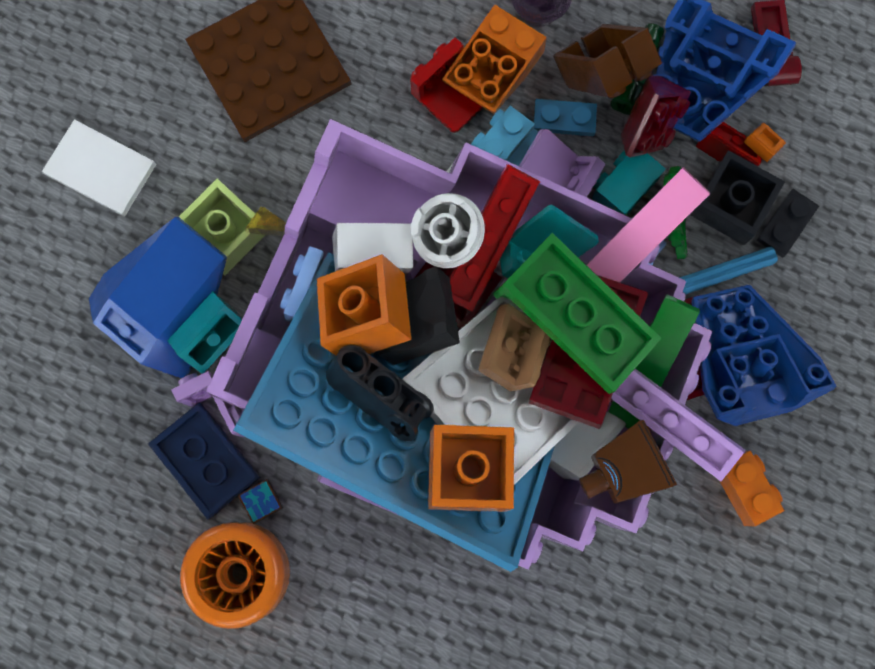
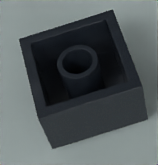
[689,150,785,245]

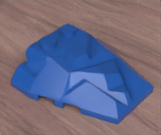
[653,0,796,142]

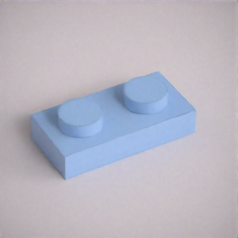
[280,246,323,322]

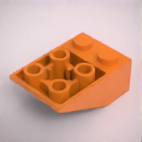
[442,5,547,114]

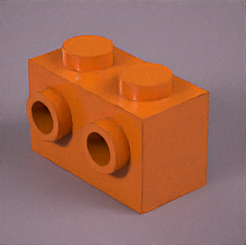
[720,450,785,527]

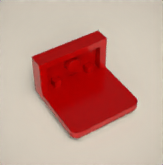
[410,37,483,133]

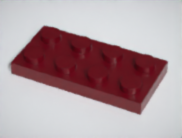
[529,275,649,429]

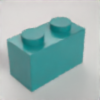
[592,151,666,216]
[167,291,243,374]

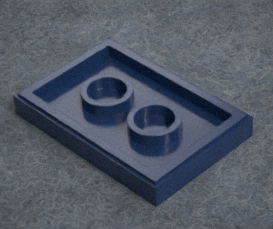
[148,402,261,520]

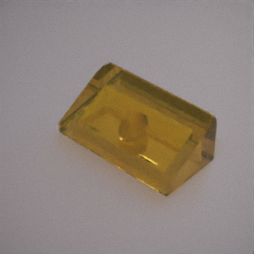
[245,207,286,236]

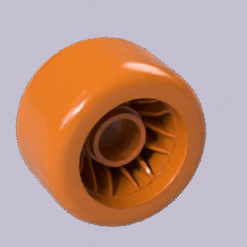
[180,522,290,629]

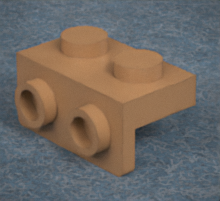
[478,303,551,391]

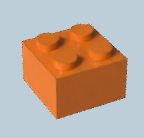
[317,254,412,355]
[428,425,514,512]

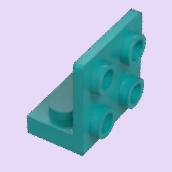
[500,205,599,279]

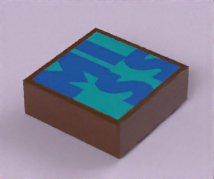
[238,479,283,524]

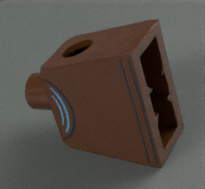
[579,419,677,504]

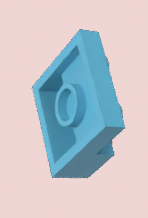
[471,105,538,166]

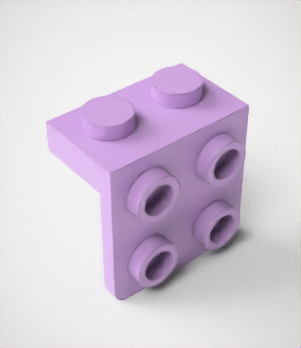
[519,129,605,197]
[171,371,245,437]

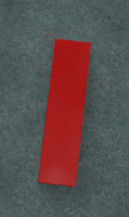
[448,164,540,312]

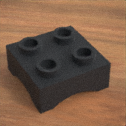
[379,266,460,365]

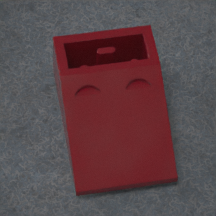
[621,75,691,158]

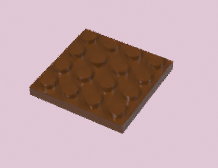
[185,0,352,143]

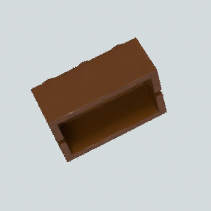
[553,24,662,98]

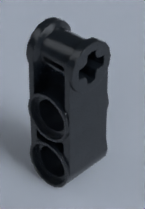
[326,344,434,441]

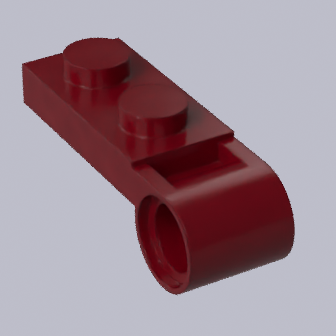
[751,0,802,86]

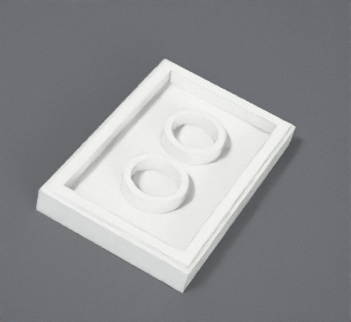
[42,119,157,217]

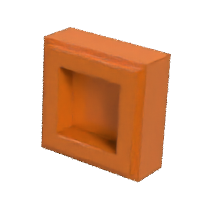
[744,123,786,162]

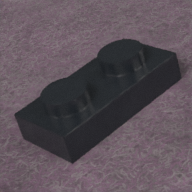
[756,189,819,258]

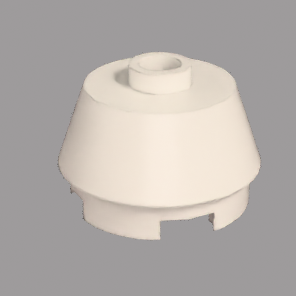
[411,193,485,268]

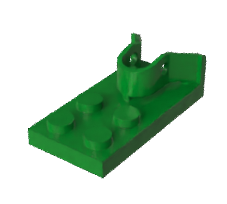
[494,233,662,394]

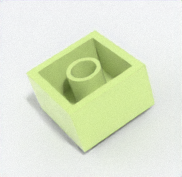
[179,179,269,275]

